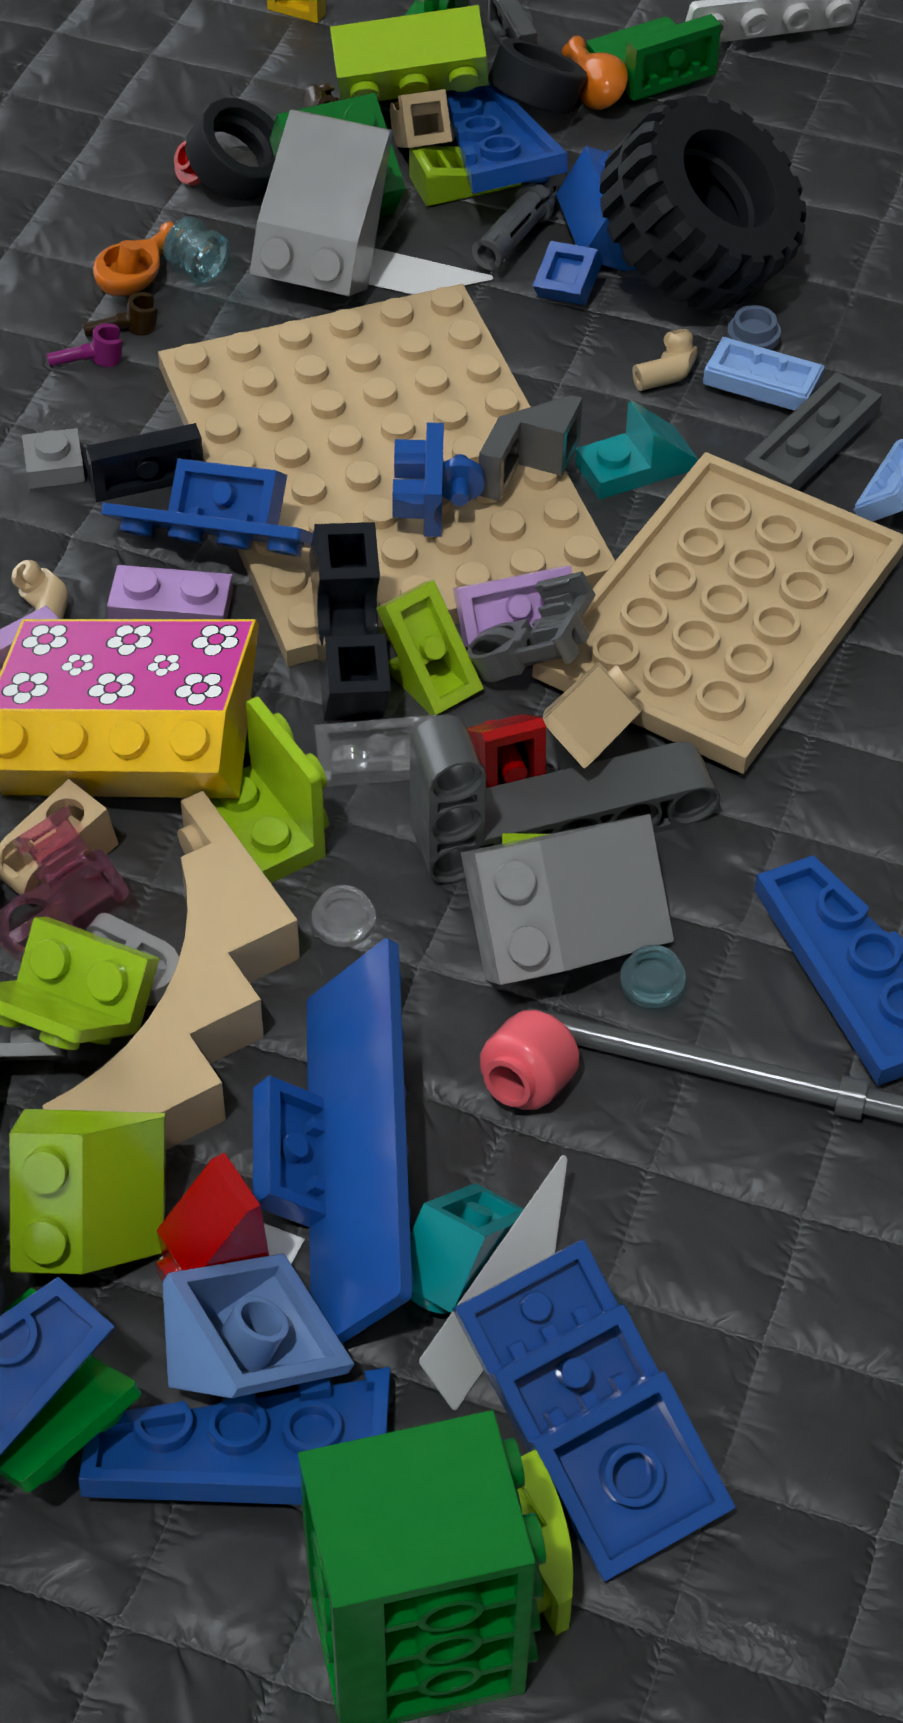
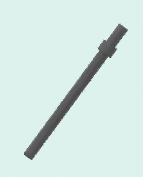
[527,1006,903,1124]

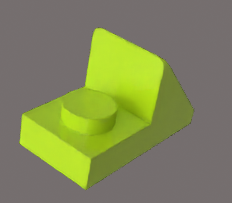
[376,580,484,716]

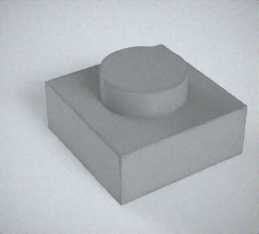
[22,428,85,489]

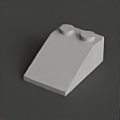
[250,109,393,296]
[461,814,674,985]

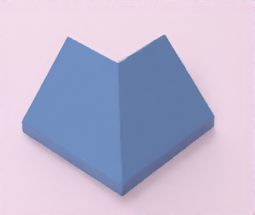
[163,1253,354,1398]

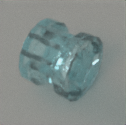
[163,216,230,283]

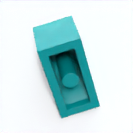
[410,1183,524,1314]

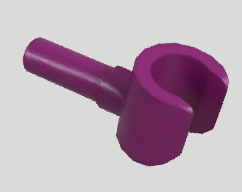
[47,323,123,367]

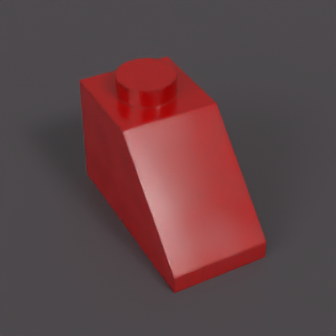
[467,714,546,788]
[154,1152,269,1283]

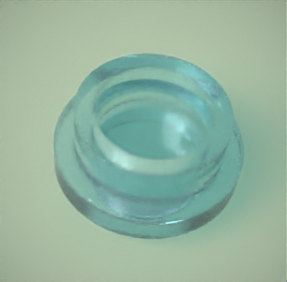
[620,945,686,1008]

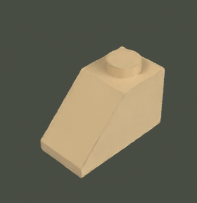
[543,662,641,769]

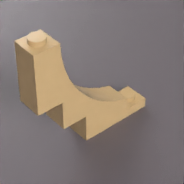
[42,791,300,1150]

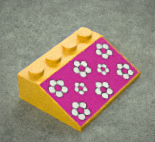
[0,619,259,799]

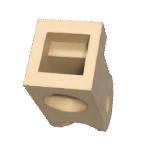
[390,89,452,148]
[0,779,119,904]

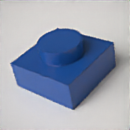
[533,241,603,305]

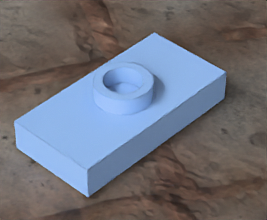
[703,337,825,411]
[853,438,903,522]

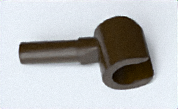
[82,292,158,337]

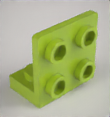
[209,696,329,883]
[0,916,160,1050]

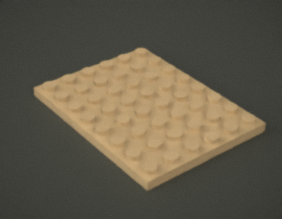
[158,284,615,667]

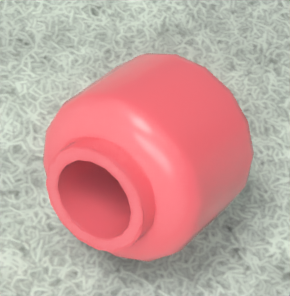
[480,1010,580,1110]

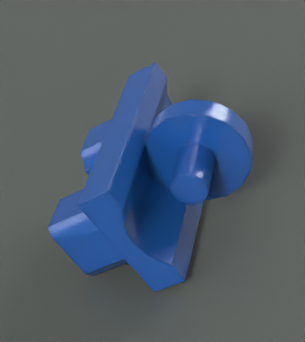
[392,422,485,537]

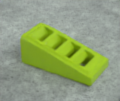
[409,146,521,206]

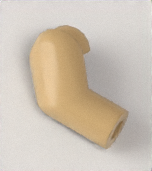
[632,329,698,391]
[11,560,69,619]

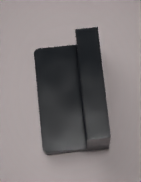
[81,423,204,503]

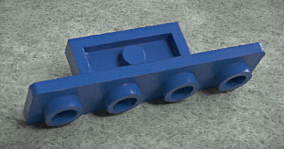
[101,459,313,557]

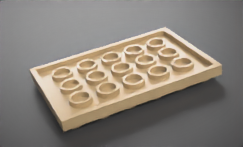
[532,452,903,774]

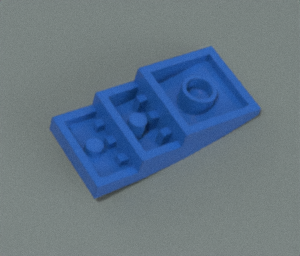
[452,1239,736,1582]

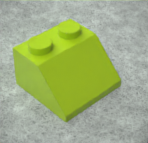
[9,1109,166,1274]

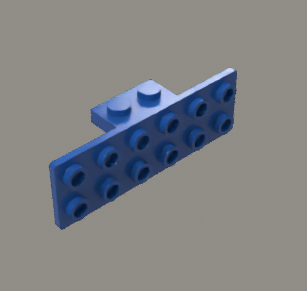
[253,938,414,1344]

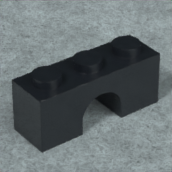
[309,522,391,720]

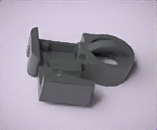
[467,571,596,682]

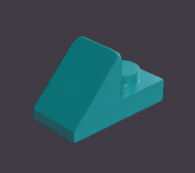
[575,401,699,500]

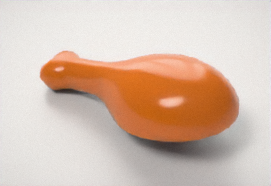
[561,35,628,110]
[93,221,187,296]

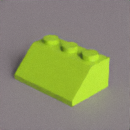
[330,5,489,101]

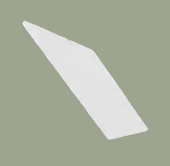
[369,248,493,295]
[419,1155,567,1410]

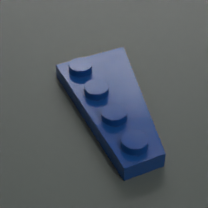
[754,855,903,1086]
[78,1367,390,1505]

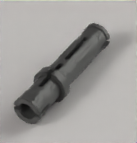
[472,171,569,270]

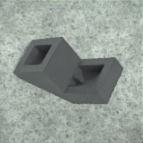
[479,395,583,501]

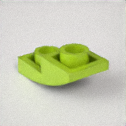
[517,1449,573,1635]

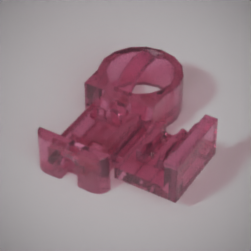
[0,805,129,959]

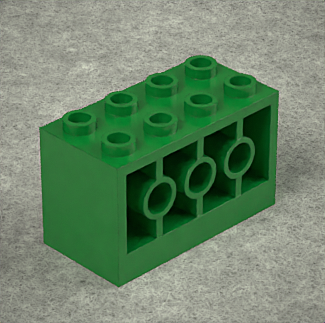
[298,1410,546,1723]

